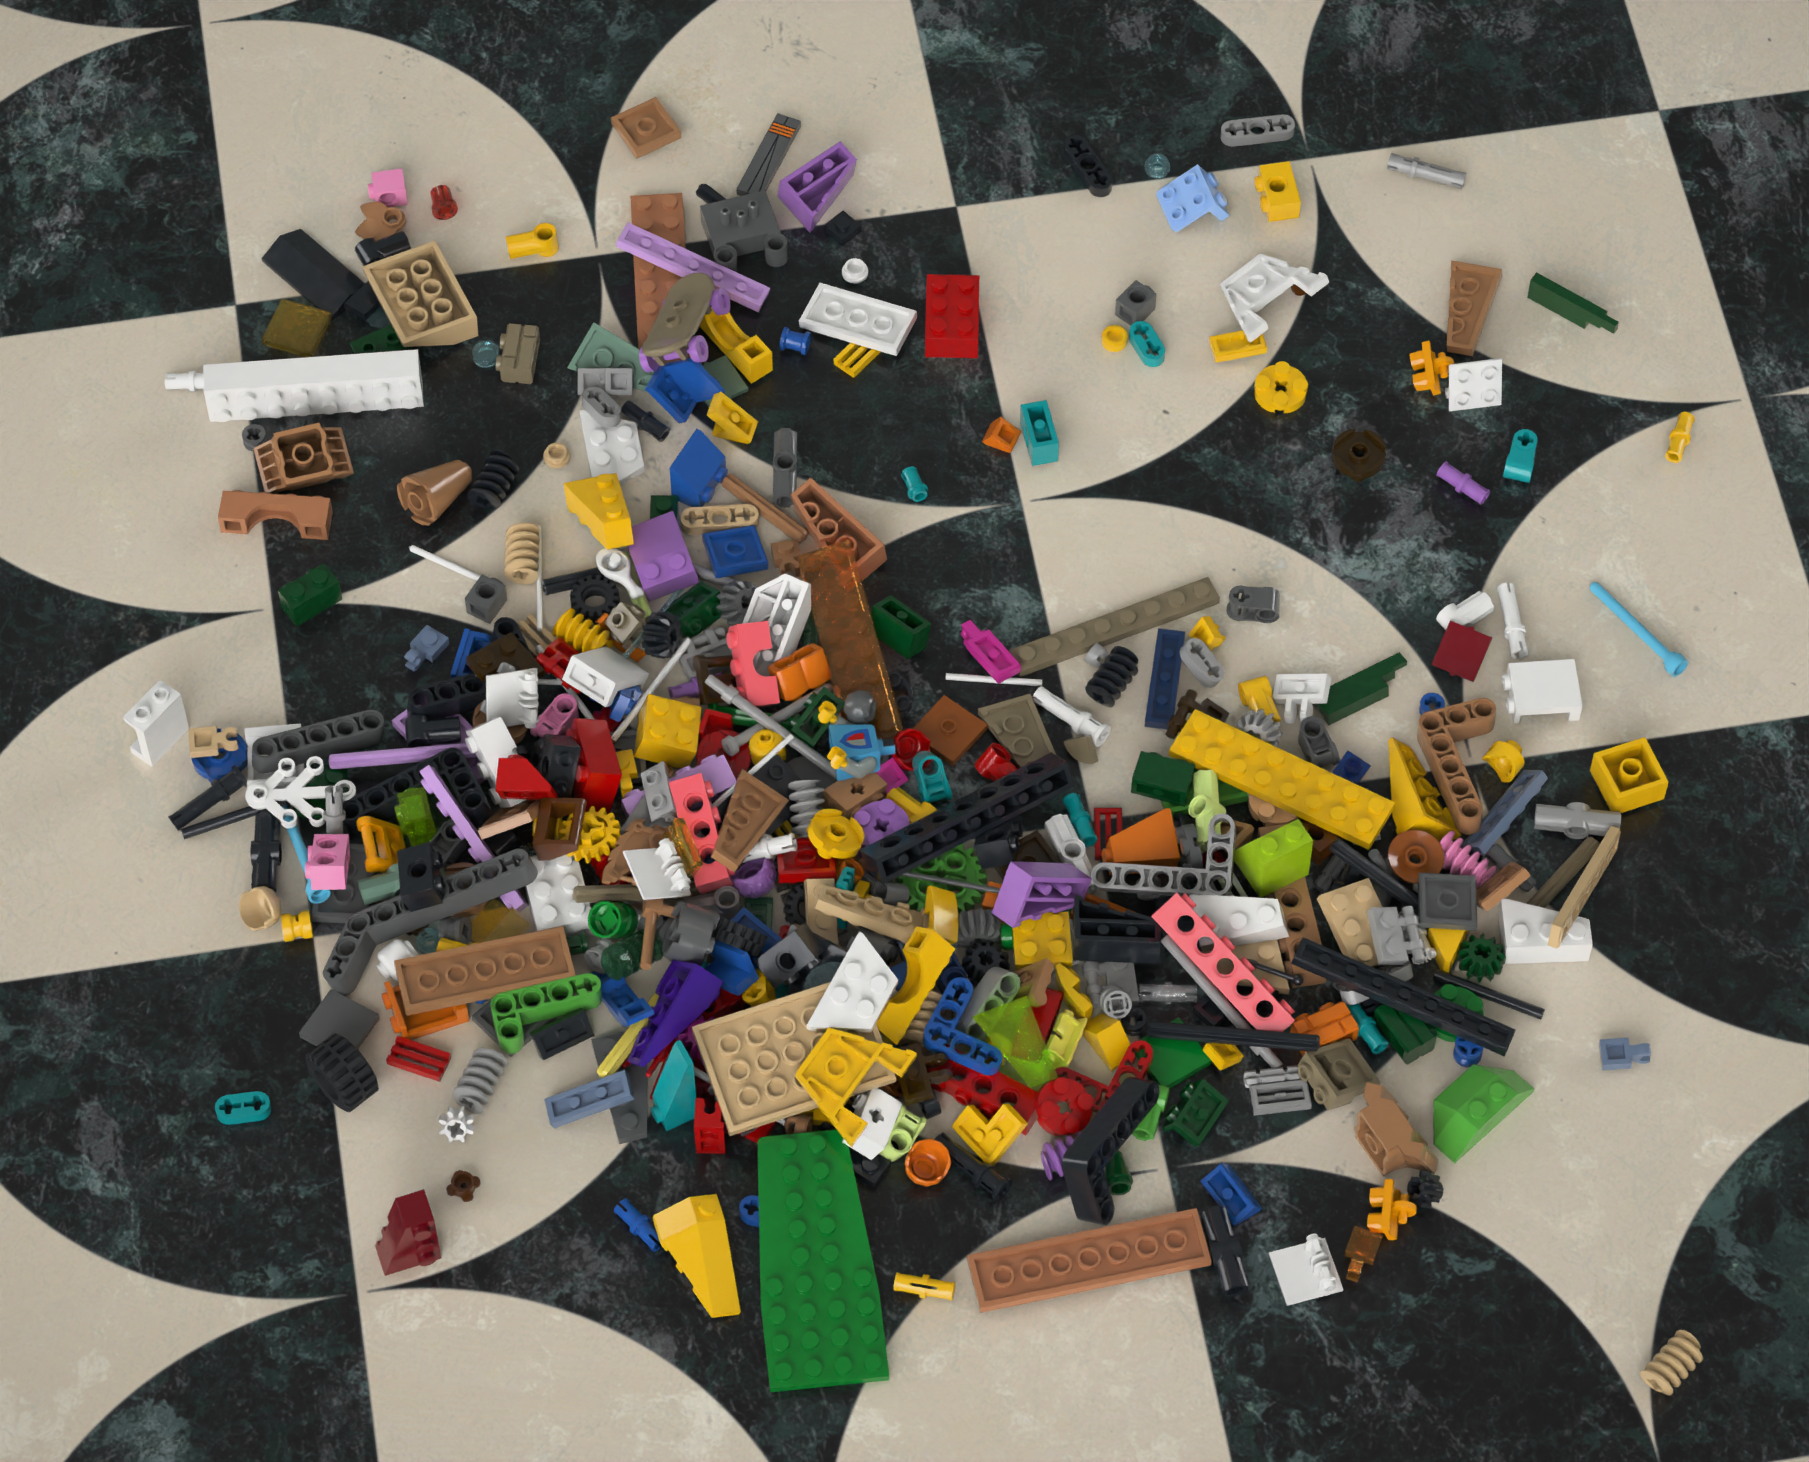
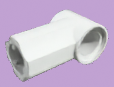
[1436,591,1494,630]

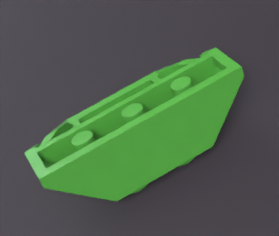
[1433,1064,1534,1163]

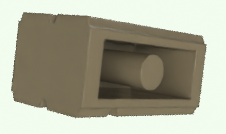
[496,323,540,384]

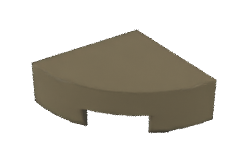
[1063,735,1098,764]

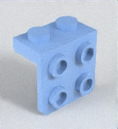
[1156,164,1230,232]

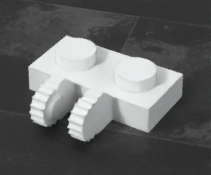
[1272,674,1332,723]

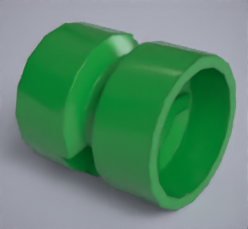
[588,901,638,939]

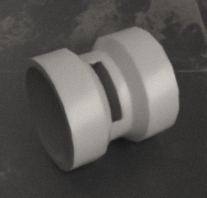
[1099,985,1132,1019]

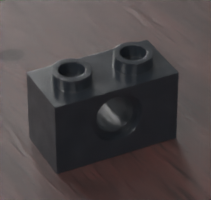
[538,734,581,798]
[397,842,446,912]
[754,923,826,989]

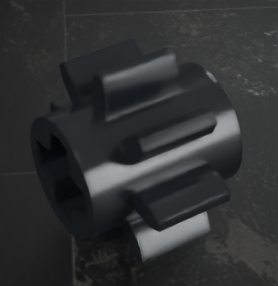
[1407,1170,1444,1209]

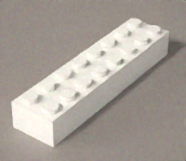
[203,349,424,422]

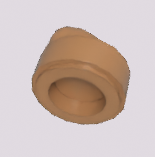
[784,1114,813,1134]

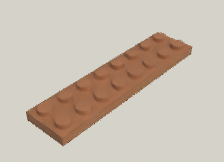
[630,193,691,363]
[967,1208,1211,1313]

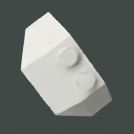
[742,573,811,677]

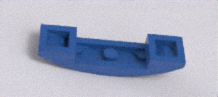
[590,963,654,1027]

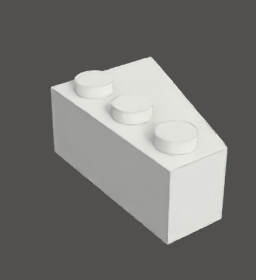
[1189,894,1289,951]
[1497,898,1593,964]

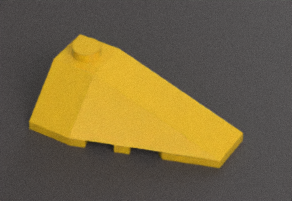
[653,1194,741,1318]

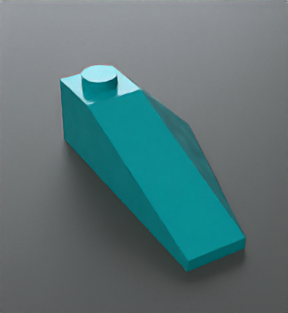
[650,1040,696,1131]

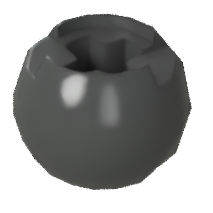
[844,690,876,725]

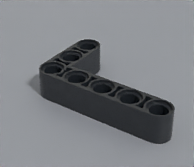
[407,617,532,719]
[343,747,492,835]
[1062,1077,1159,1225]

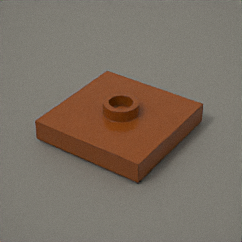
[913,695,988,766]

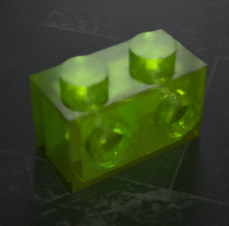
[394,787,437,847]

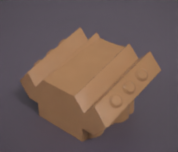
[253,422,354,494]
[1354,1082,1439,1176]

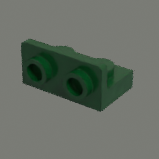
[660,581,722,638]
[1162,1079,1229,1147]

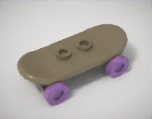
[639,273,730,372]

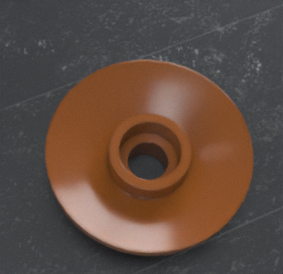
[1388,830,1444,884]

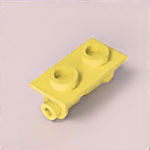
[1043,1010,1088,1070]

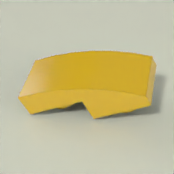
[924,885,959,945]
[1055,962,1093,1022]

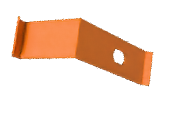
[595,613,646,663]

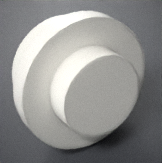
[842,258,868,284]

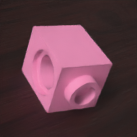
[368,168,408,207]

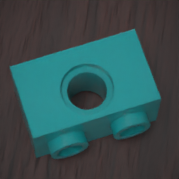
[1020,400,1059,466]

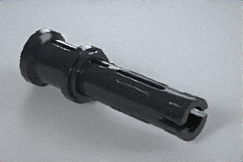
[168,765,247,831]
[934,1132,1012,1202]

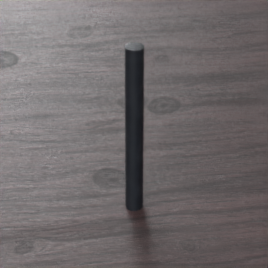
[181,800,290,839]
[1433,969,1545,1020]

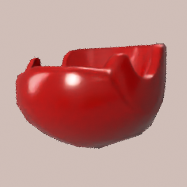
[891,728,932,772]

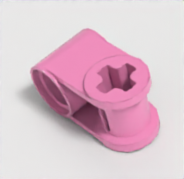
[530,694,579,738]

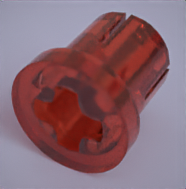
[430,185,458,220]

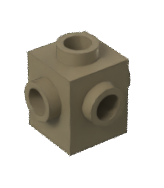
[604,602,646,649]

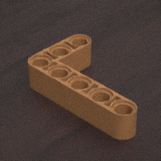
[1417,698,1496,835]

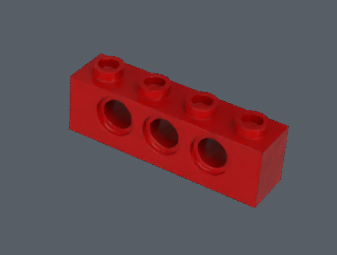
[927,1044,1038,1135]

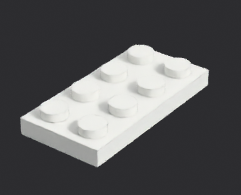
[799,283,917,356]

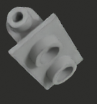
[640,761,677,822]

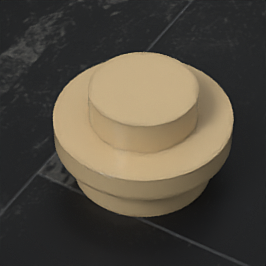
[543,443,570,469]

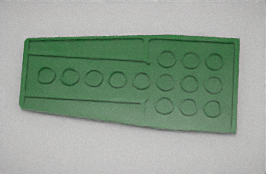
[757,1130,889,1392]

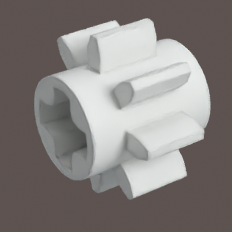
[439,1106,474,1143]

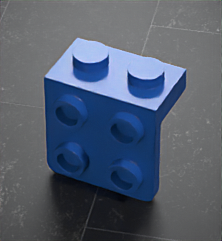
[645,358,725,424]

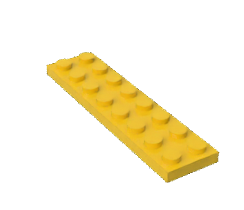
[1168,709,1395,850]

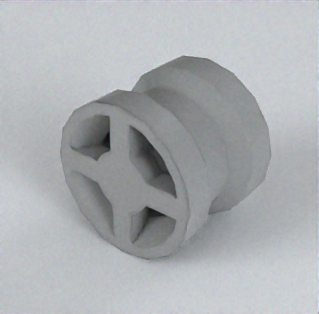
[584,938,621,974]

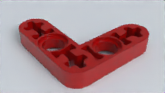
[1049,1040,1153,1113]

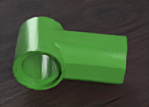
[1132,1085,1170,1141]

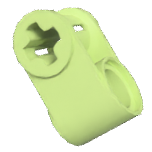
[879,1103,927,1162]

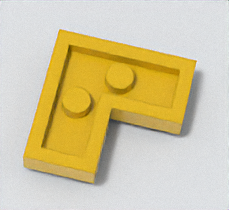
[951,1104,1028,1166]

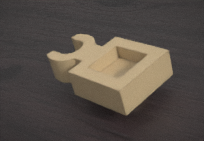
[188,726,238,758]

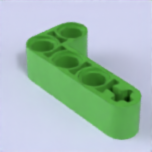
[491,973,602,1054]

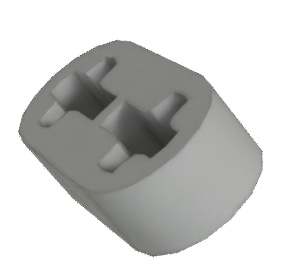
[582,387,621,428]
[1180,638,1225,688]

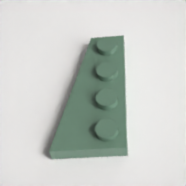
[567,323,655,392]

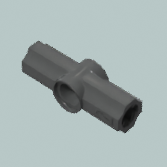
[773,428,798,508]

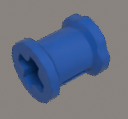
[779,326,811,355]

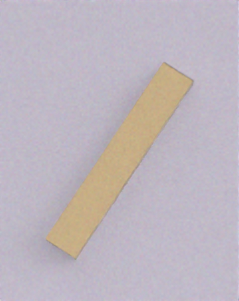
[1548,826,1621,949]

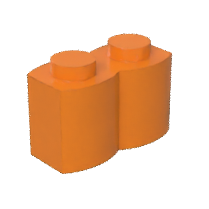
[767,643,832,701]

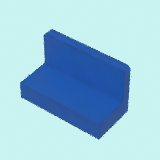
[704,940,759,996]

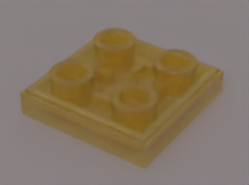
[262,299,332,357]

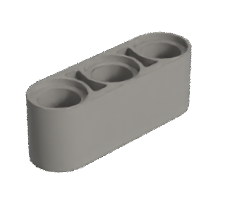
[956,967,1021,1042]

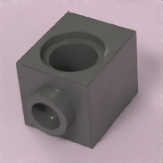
[1115,280,1156,325]
[465,574,507,624]

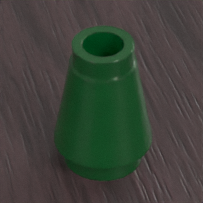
[1105,1151,1133,1196]

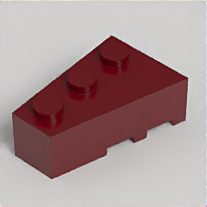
[375,1189,441,1276]

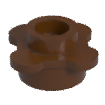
[446,1170,481,1202]

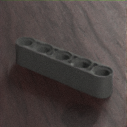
[252,709,384,773]

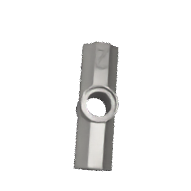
[1534,802,1621,839]

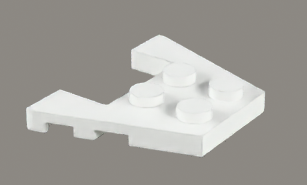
[1220,254,1329,343]

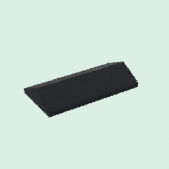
[262,229,365,321]

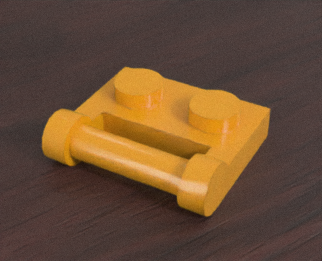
[356,816,405,873]

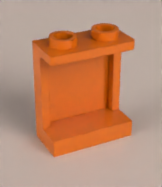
[381,981,469,1040]

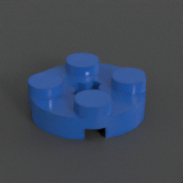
[191,728,248,783]

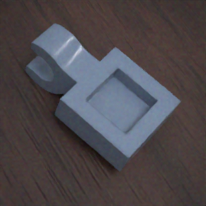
[404,625,449,671]
[1599,1038,1651,1070]

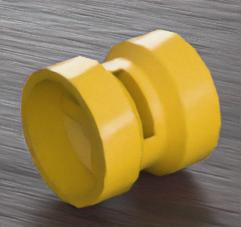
[281,910,313,942]

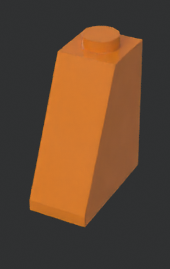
[1102,808,1181,876]

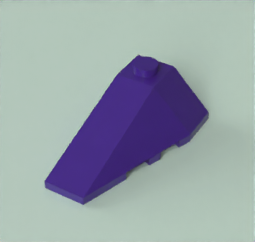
[627,960,723,1067]

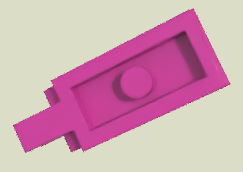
[961,620,1021,684]

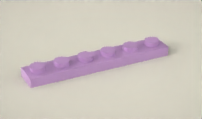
[616,222,770,312]
[419,765,529,912]

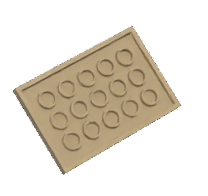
[692,982,896,1136]

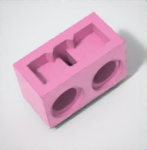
[305,834,350,890]

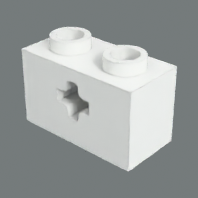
[842,1088,902,1160]

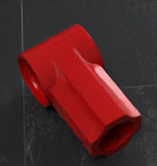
[974,743,1017,781]

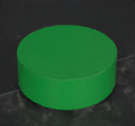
[1001,922,1014,951]

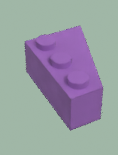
[777,141,857,233]
[992,861,1092,928]

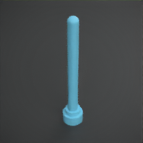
[1590,582,1689,677]
[282,805,331,904]

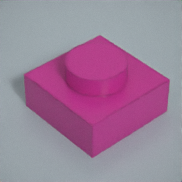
[875,757,908,796]

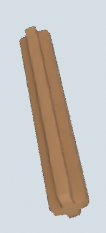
[722,474,808,544]

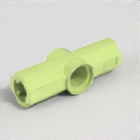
[1188,770,1226,853]

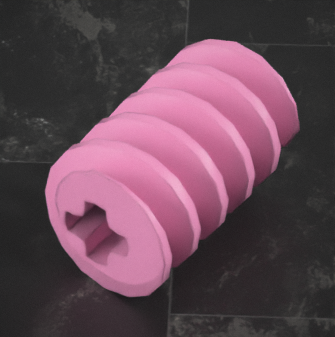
[1439,831,1496,889]

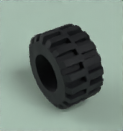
[305,1033,379,1112]

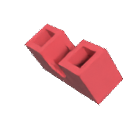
[726,621,780,708]

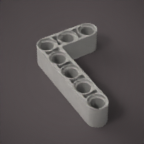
[1091,813,1236,896]

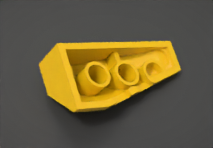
[1388,737,1461,842]

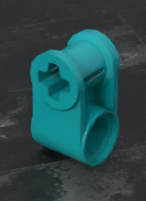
[1503,429,1537,483]
[912,751,952,803]

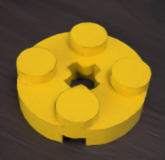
[1254,361,1308,413]
[807,809,864,859]

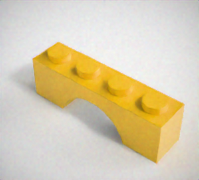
[700,307,773,384]
[876,926,955,1045]

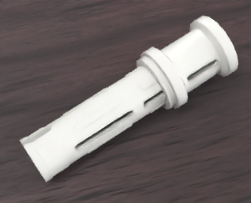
[1032,686,1111,747]

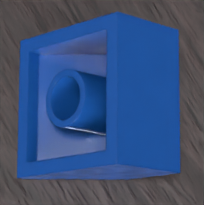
[669,429,728,507]

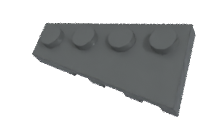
[591,1031,648,1144]

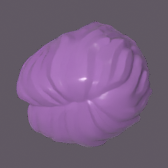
[731,857,777,898]

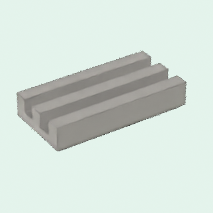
[1249,1079,1312,1116]

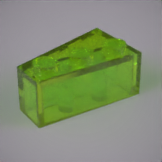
[972,996,1059,1088]

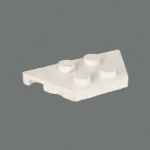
[579,410,645,486]
[806,932,898,1032]

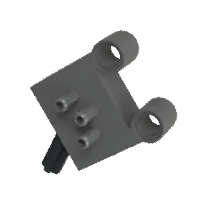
[696,184,788,272]

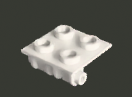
[1445,358,1502,411]
[486,668,539,728]
[623,838,691,900]
[1269,1234,1344,1306]

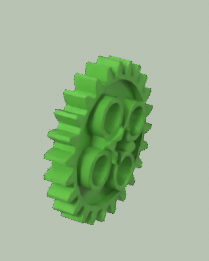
[895,843,987,915]

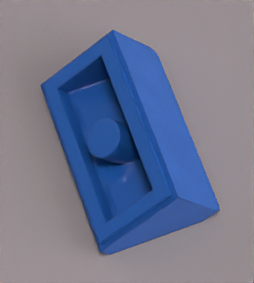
[1201,1162,1262,1226]

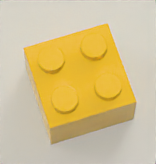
[634,694,702,769]
[1590,737,1668,813]

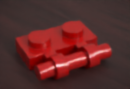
[535,637,581,694]

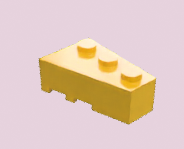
[563,473,634,550]

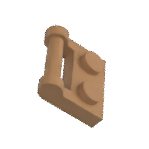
[1000,958,1055,1020]

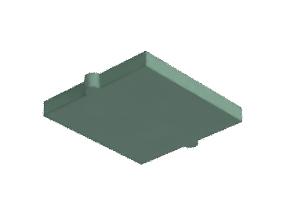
[703,355,748,407]

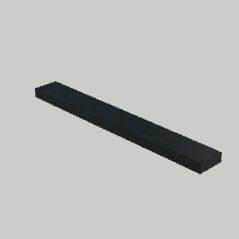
[1291,937,1516,1057]

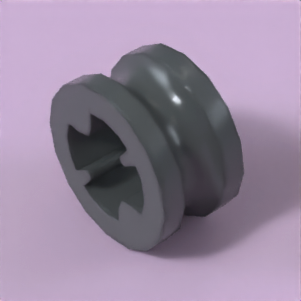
[242,424,267,451]

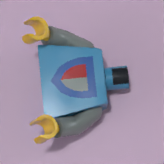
[818,701,895,781]

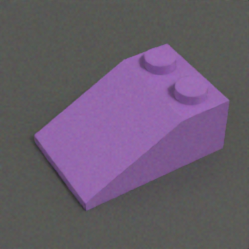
[628,511,700,602]

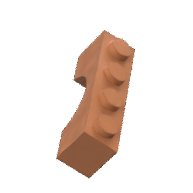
[218,490,333,540]

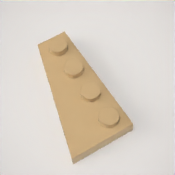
[814,885,930,944]

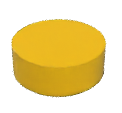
[1101,325,1128,352]

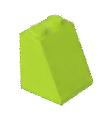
[1234,819,1313,898]

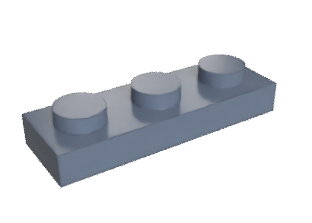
[544,1070,634,1129]

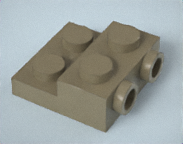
[1297,1038,1381,1110]

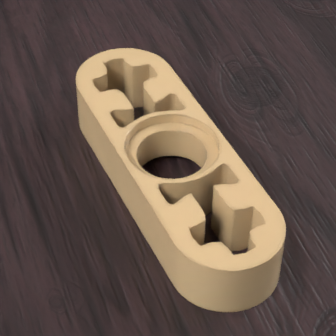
[680,504,759,535]

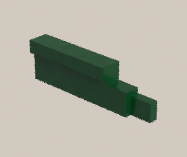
[1527,272,1619,334]
[1313,652,1407,725]

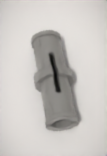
[323,786,346,834]

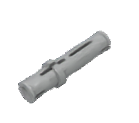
[1387,153,1467,189]

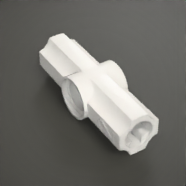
[1044,813,1100,894]

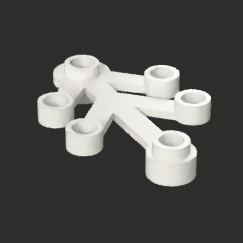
[245,756,356,828]

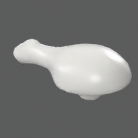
[596,548,645,599]

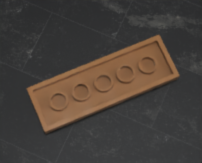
[394,926,576,1016]

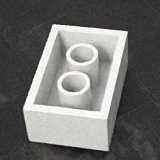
[525,855,594,937]

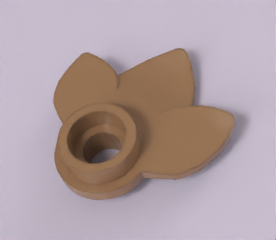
[355,202,406,241]

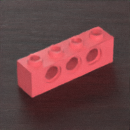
[669,773,735,894]

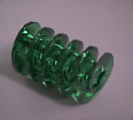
[601,929,663,981]

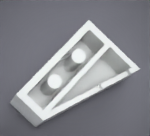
[465,717,525,808]

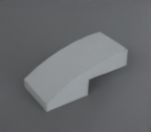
[577,368,632,395]

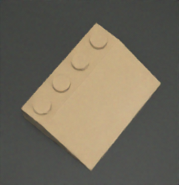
[362,240,478,347]

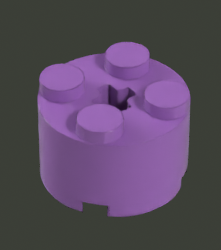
[854,799,910,858]

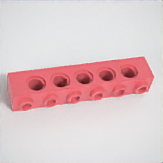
[1151,892,1295,1032]

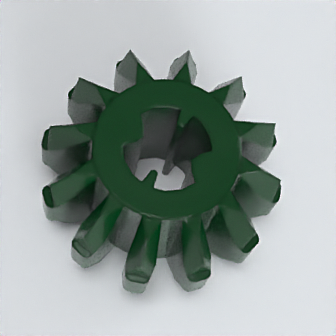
[1456,932,1506,983]

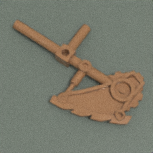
[601,819,686,970]

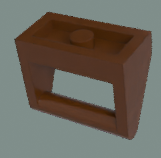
[533,798,587,861]

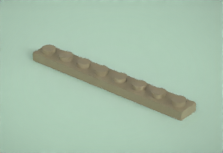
[1009,577,1220,677]

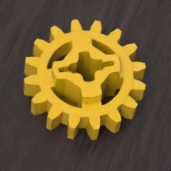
[559,806,621,863]

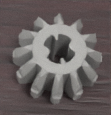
[1236,709,1283,747]

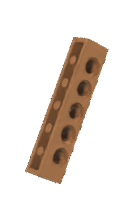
[1253,823,1326,988]

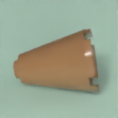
[397,460,472,525]

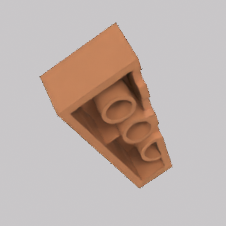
[791,478,887,594]

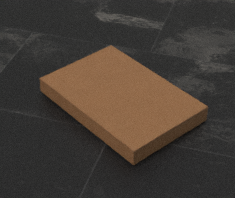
[478,800,541,840]

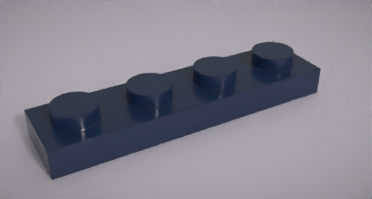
[1145,628,1185,730]

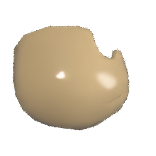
[239,886,281,931]

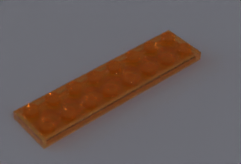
[797,539,904,739]

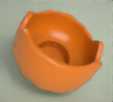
[904,1138,951,1187]

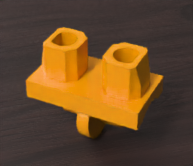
[1410,341,1454,396]
[1367,1179,1417,1240]

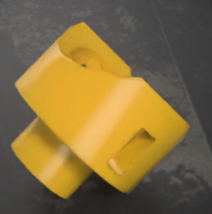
[1481,740,1525,783]

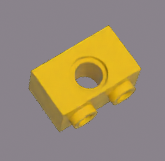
[1254,161,1301,222]

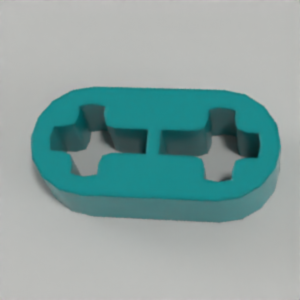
[1129,321,1165,367]
[215,1091,272,1125]

